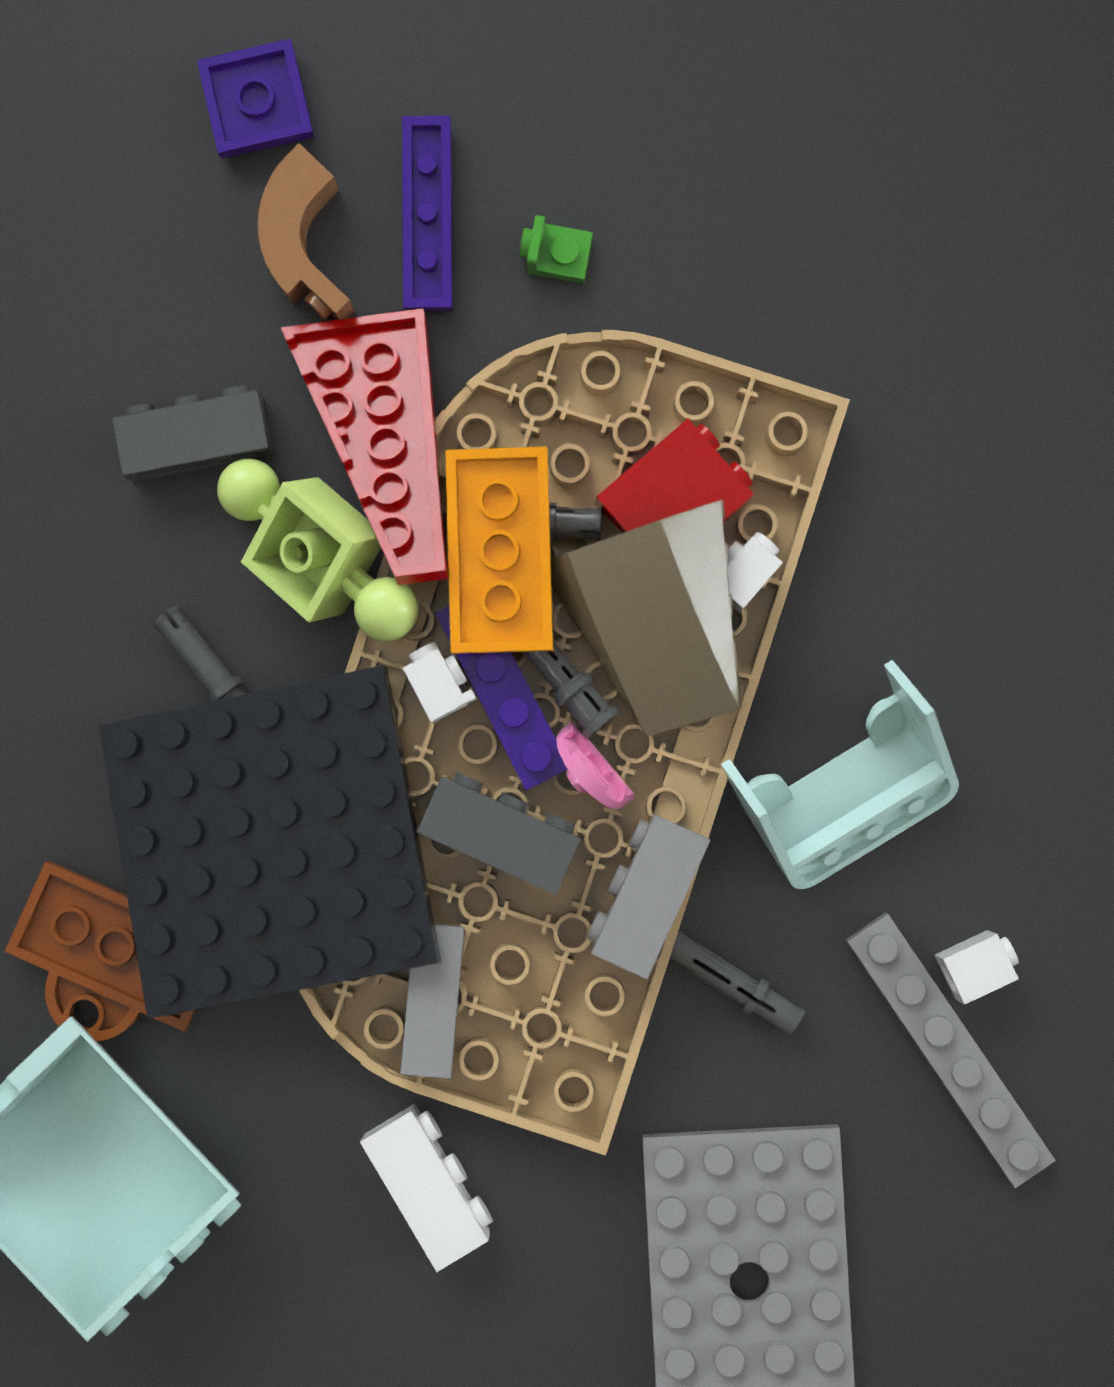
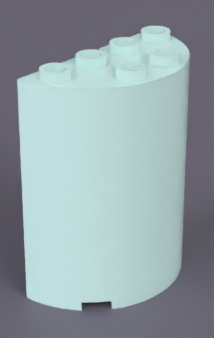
[0,1016,241,1342]

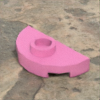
[556,721,635,810]

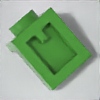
[519,215,593,284]

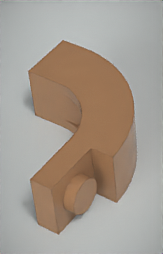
[258,143,355,320]

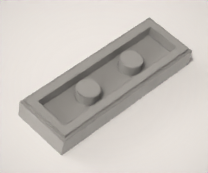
[400,923,465,1079]

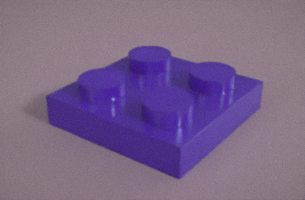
[197,38,314,159]

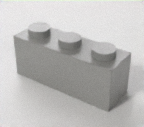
[586,814,710,979]

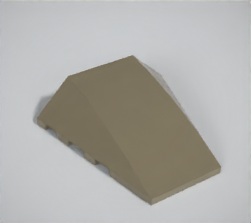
[551,499,742,737]

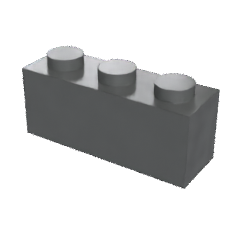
[112,386,275,483]
[417,771,581,895]

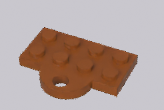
[4,861,196,1041]

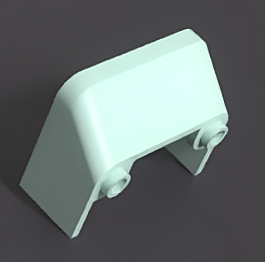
[721,660,959,889]

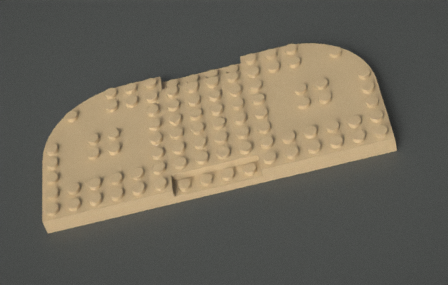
[299,330,850,1156]

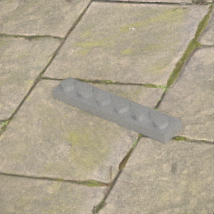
[845,913,1056,1188]

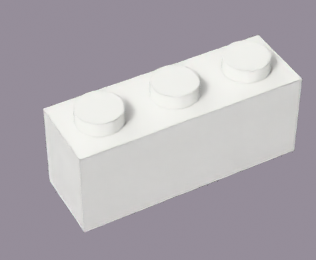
[360,1103,493,1272]

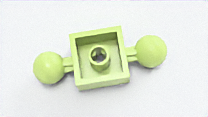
[217,458,419,642]

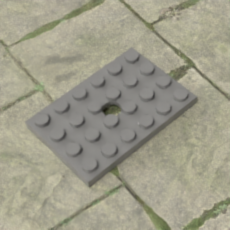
[642,1124,855,1387]

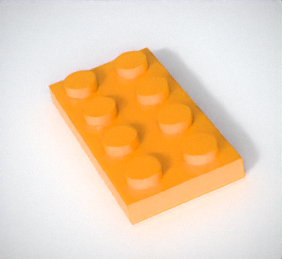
[446,446,554,654]

